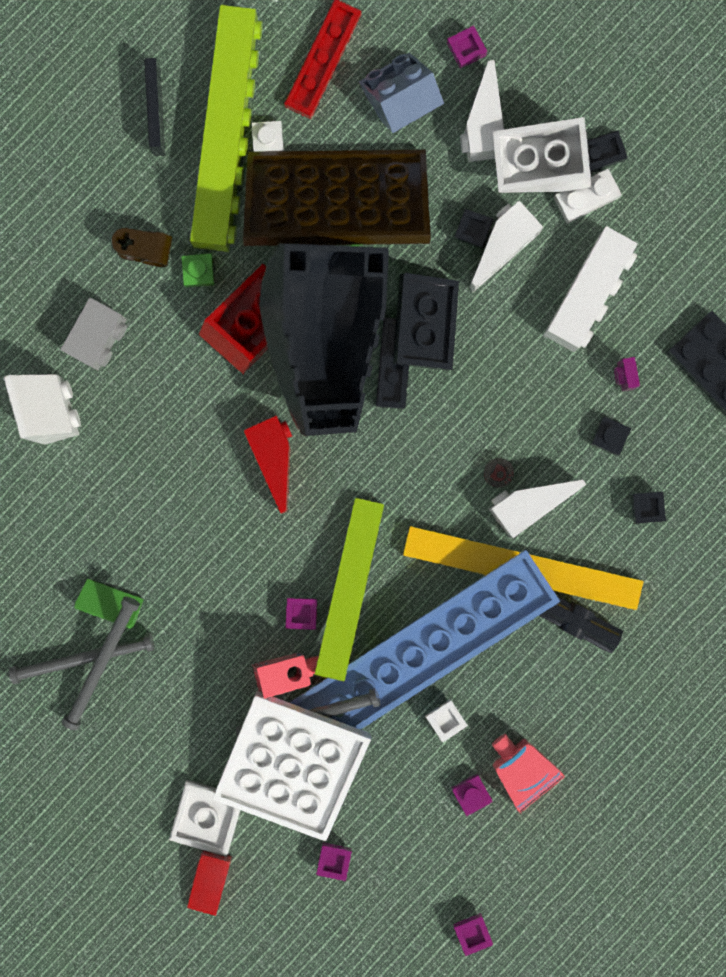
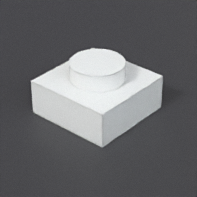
[252,121,284,152]
[425,699,468,742]

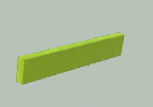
[315,498,384,682]

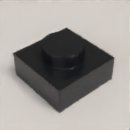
[454,209,494,249]
[590,417,631,456]
[631,491,666,524]

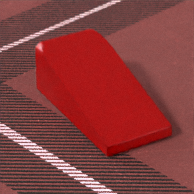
[187,850,233,916]

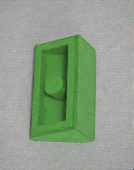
[74,579,144,628]

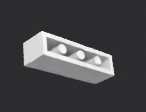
[543,226,638,352]

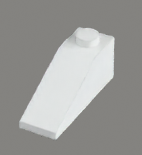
[460,60,504,162]
[469,201,543,292]
[489,480,586,538]

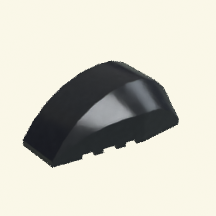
[259,244,389,436]

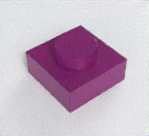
[447,26,487,69]
[614,357,640,392]
[286,598,317,630]
[451,773,493,816]
[316,842,352,881]
[453,913,493,956]

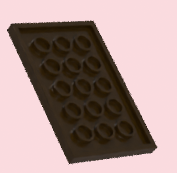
[243,149,431,246]

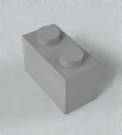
[60,298,127,371]

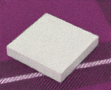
[169,780,240,857]

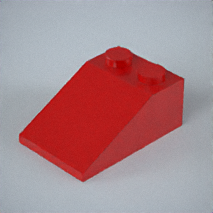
[199,264,268,374]

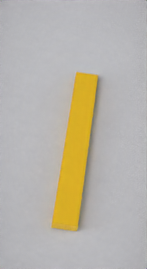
[403,526,643,610]

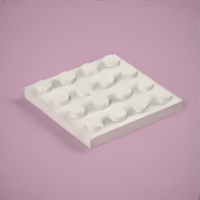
[212,691,371,841]

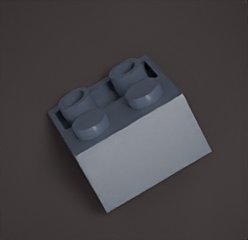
[359,53,444,133]

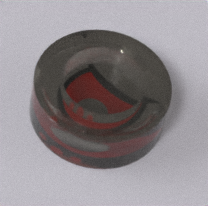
[483,458,514,488]

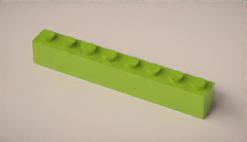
[190,5,262,252]

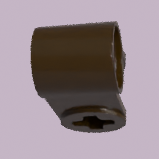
[111,228,172,268]

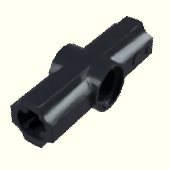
[539,595,623,654]

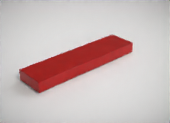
[284,0,362,119]

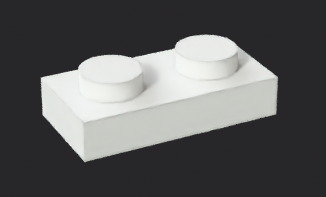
[554,169,622,224]

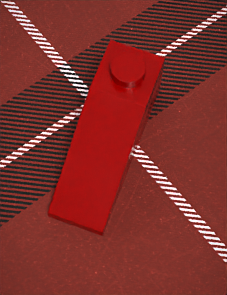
[243,416,292,514]

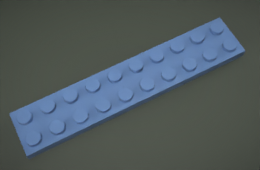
[288,549,560,730]

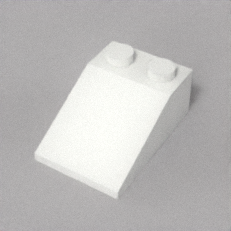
[493,117,591,193]
[4,374,81,444]

